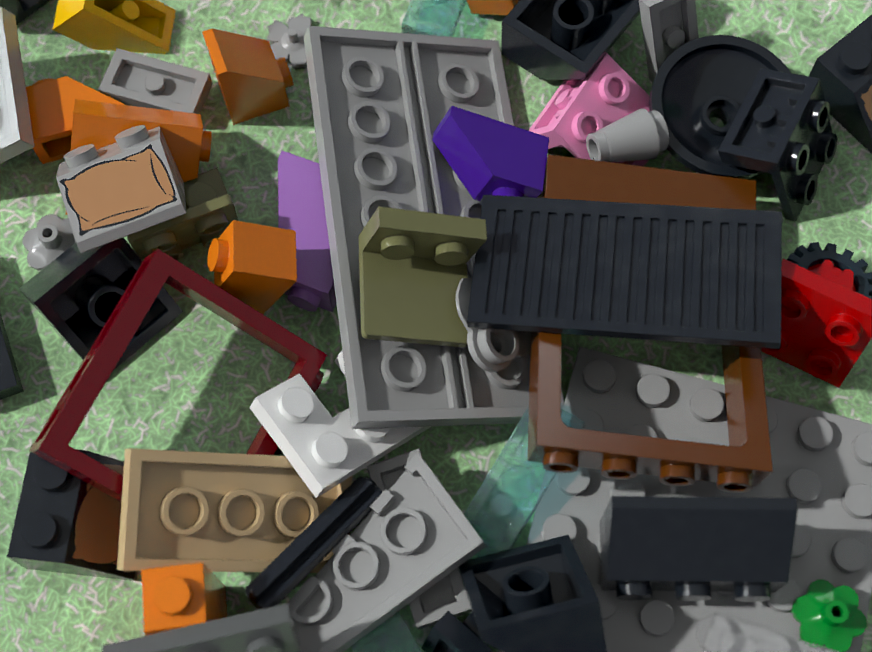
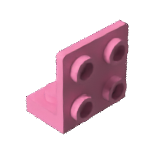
[528,53,650,166]

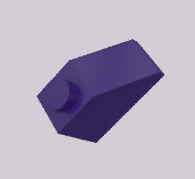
[432,106,549,201]

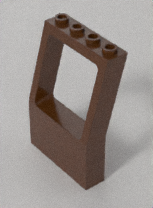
[527,154,773,492]

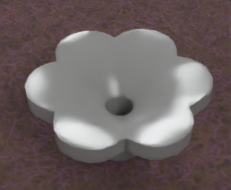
[22,214,76,271]

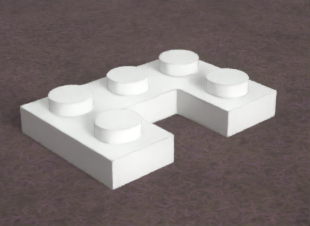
[249,351,432,498]

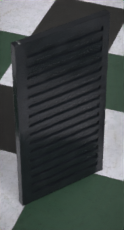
[467,195,784,349]

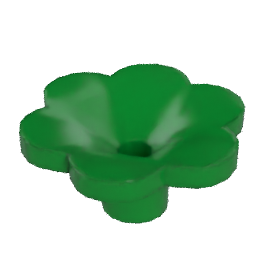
[791,579,867,652]

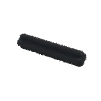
[245,477,382,610]

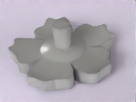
[268,14,312,69]

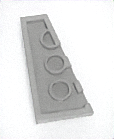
[288,451,486,652]

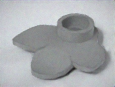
[455,278,531,372]

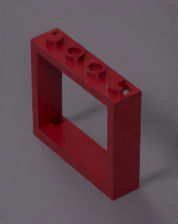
[29,249,327,502]

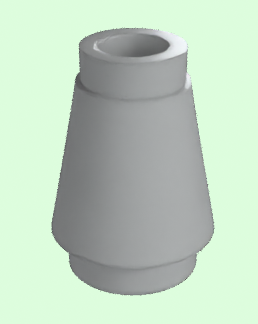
[586,108,669,162]

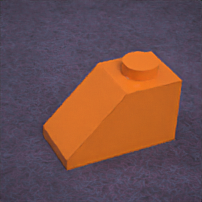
[202,29,294,125]
[26,76,125,164]
[207,220,297,314]

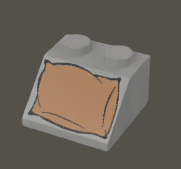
[56,125,186,253]

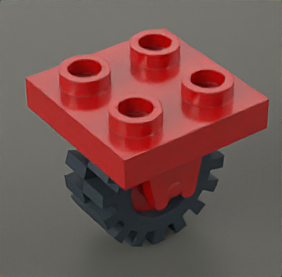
[761,242,872,388]

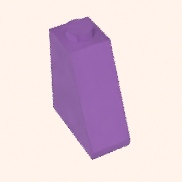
[278,150,336,312]

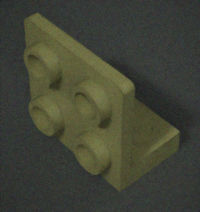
[127,168,239,261]
[359,206,487,348]

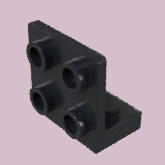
[718,68,838,221]

